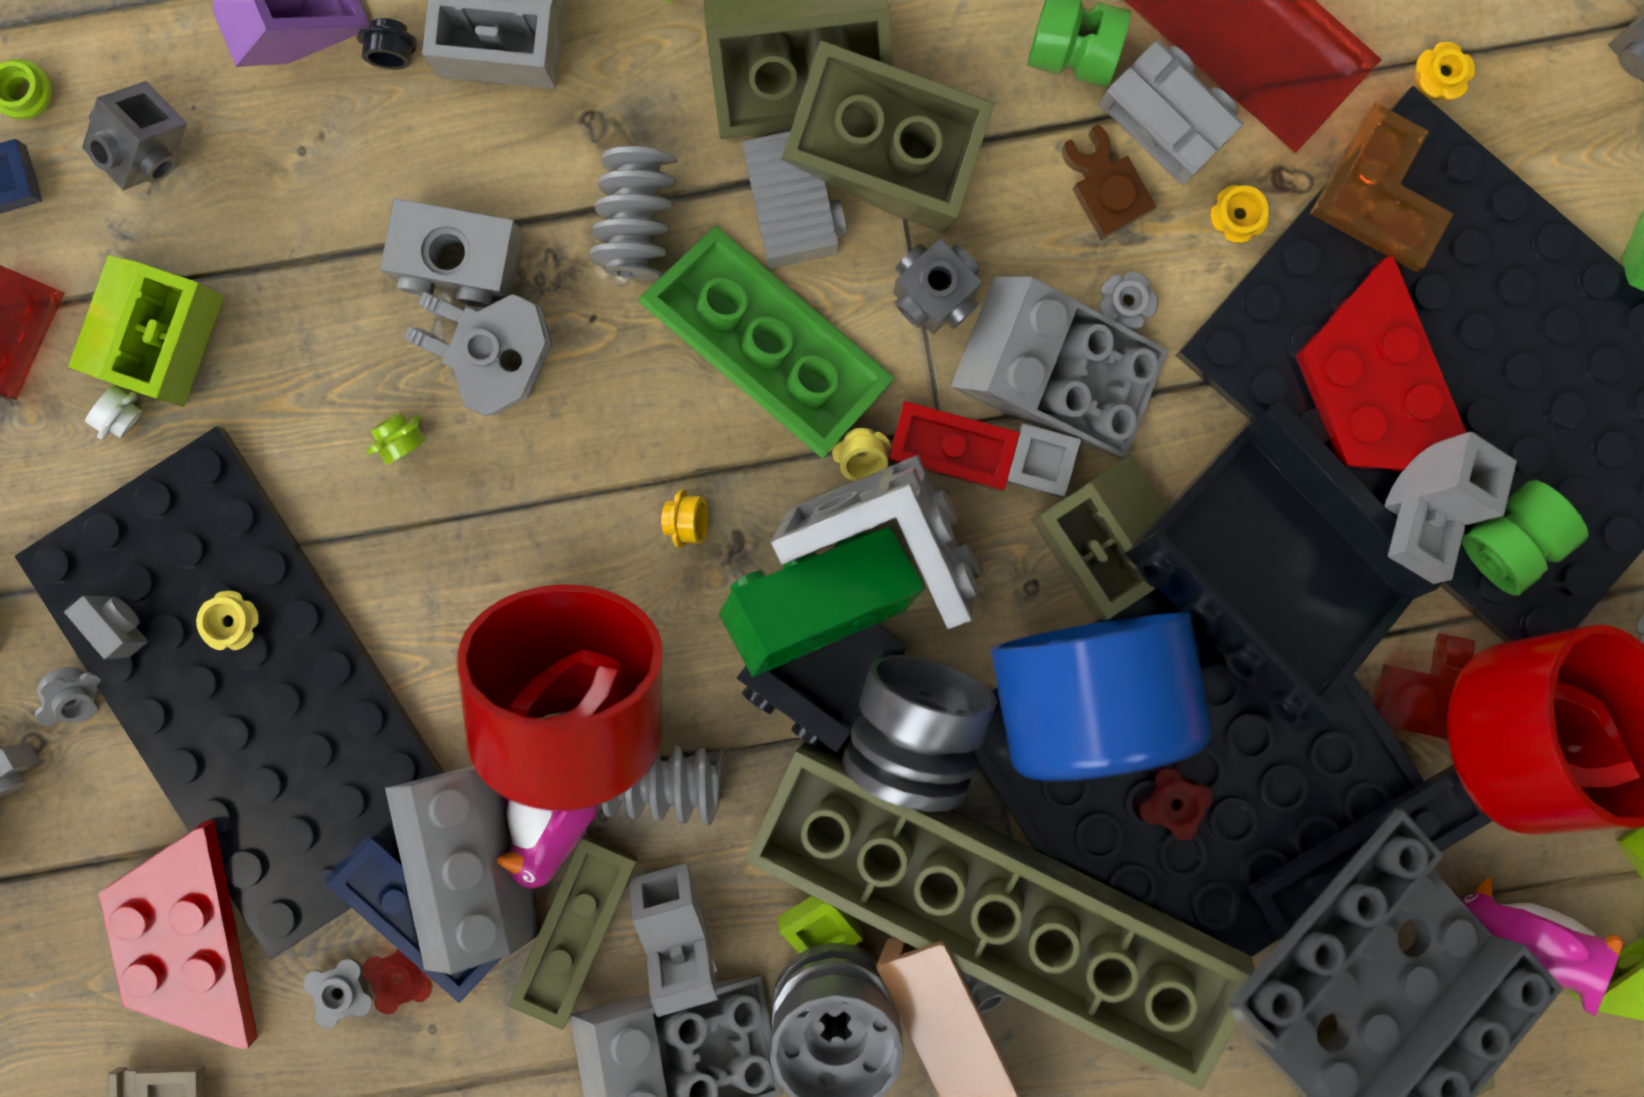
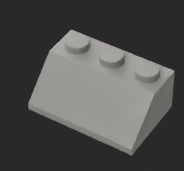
[385,766,540,974]

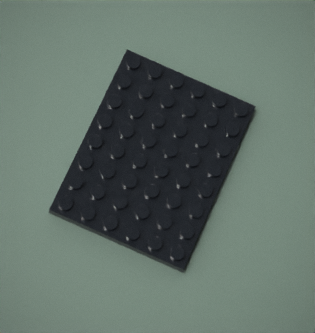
[1175,86,1644,642]

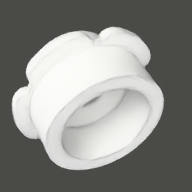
[85,384,143,440]

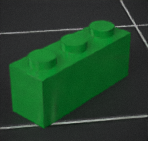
[718,526,925,678]

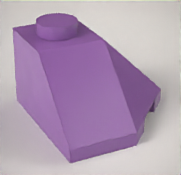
[213,0,370,67]

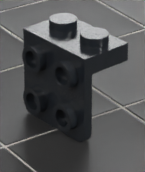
[736,624,905,752]

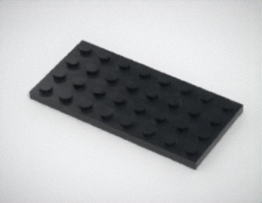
[14,426,445,961]

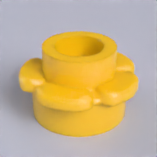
[1415,42,1475,101]
[1210,185,1269,243]
[661,489,709,549]

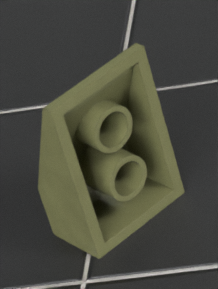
[781,41,995,233]

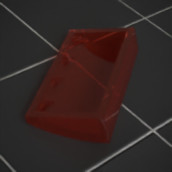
[1123,0,1382,154]

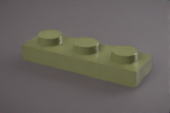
[507,835,639,1030]

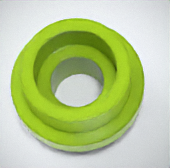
[0,59,52,120]

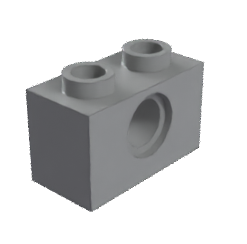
[380,198,524,308]

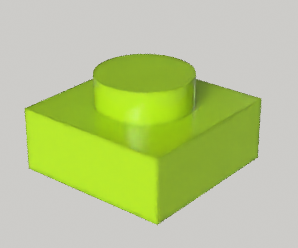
[778,896,863,954]

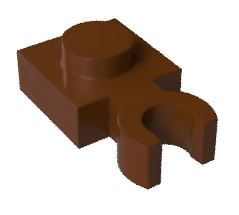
[1062,124,1156,240]

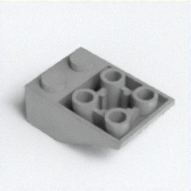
[422,0,565,89]
[950,277,1168,459]
[570,974,782,1097]

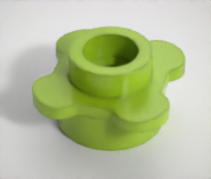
[365,412,426,465]

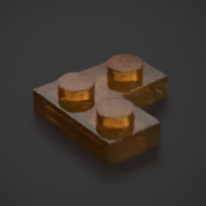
[1310,102,1454,272]

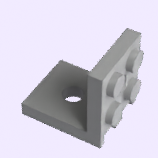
[771,455,981,629]

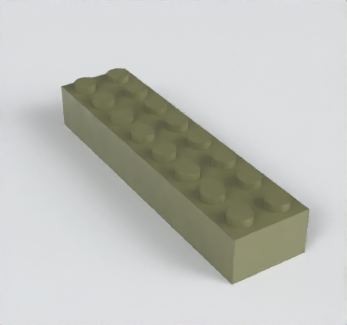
[744,742,1256,1091]

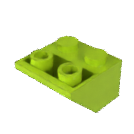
[68,255,224,407]

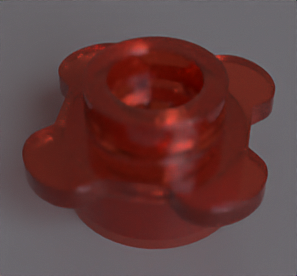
[1140,768,1212,841]
[362,949,433,1014]

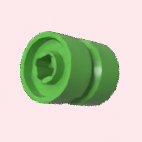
[1027,0,1131,88]
[1462,480,1589,596]

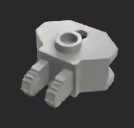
[404,292,552,416]

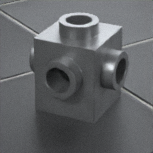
[82,81,188,191]
[893,238,982,335]

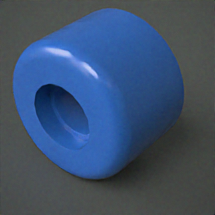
[990,612,1212,781]

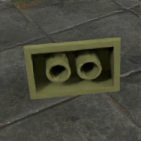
[704,0,893,139]

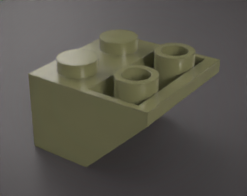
[1031,454,1167,620]

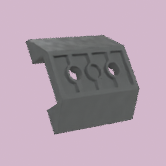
[1228,809,1564,1097]

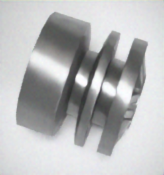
[842,655,997,812]
[770,943,904,1097]

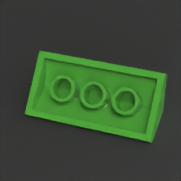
[639,226,895,459]

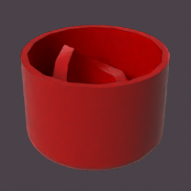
[457,584,663,811]
[1447,624,1644,835]

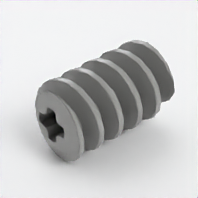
[589,146,678,281]
[601,745,723,825]

